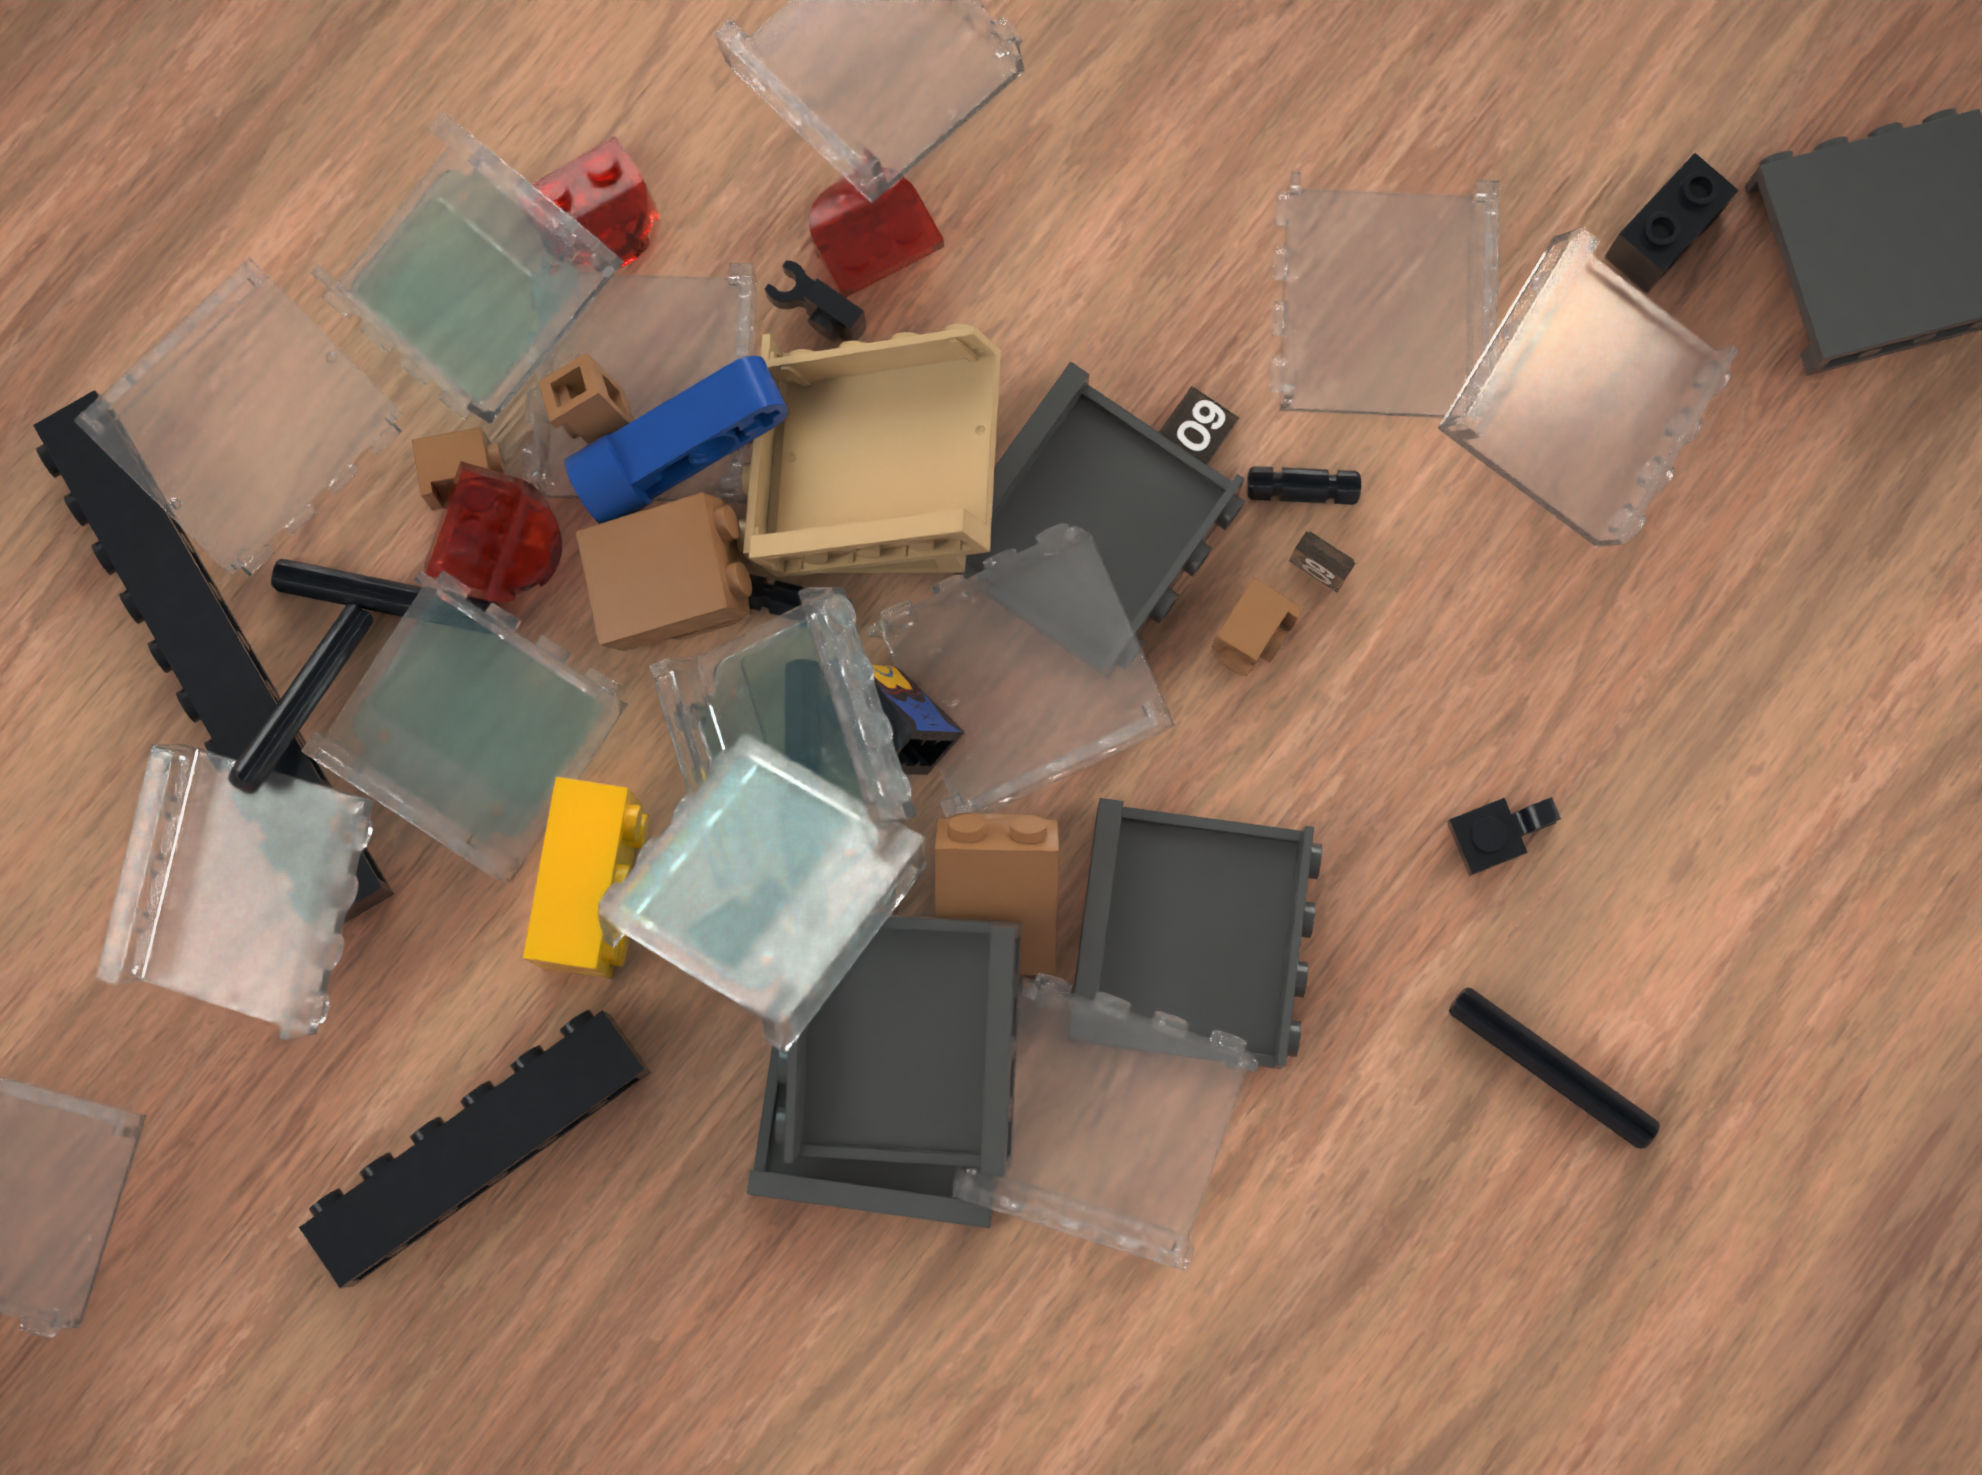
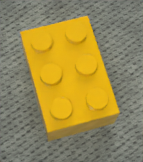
[523,777,649,979]

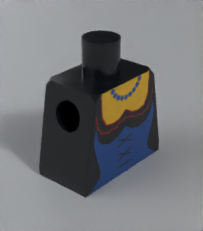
[824,650,965,775]

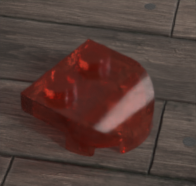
[517,136,659,273]
[809,169,944,298]
[423,461,562,602]

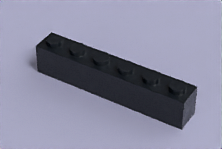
[299,1010,651,1288]

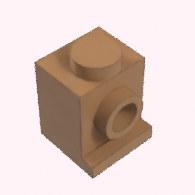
[538,352,633,444]
[412,427,506,510]
[1212,577,1304,677]

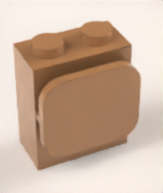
[576,492,752,651]
[935,813,1059,976]

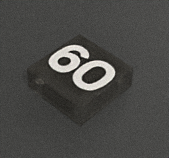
[1159,386,1239,465]
[1289,531,1356,593]

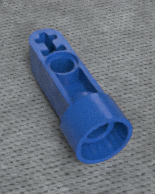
[564,356,788,524]

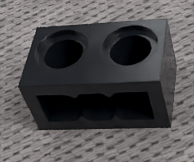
[1604,153,1739,293]

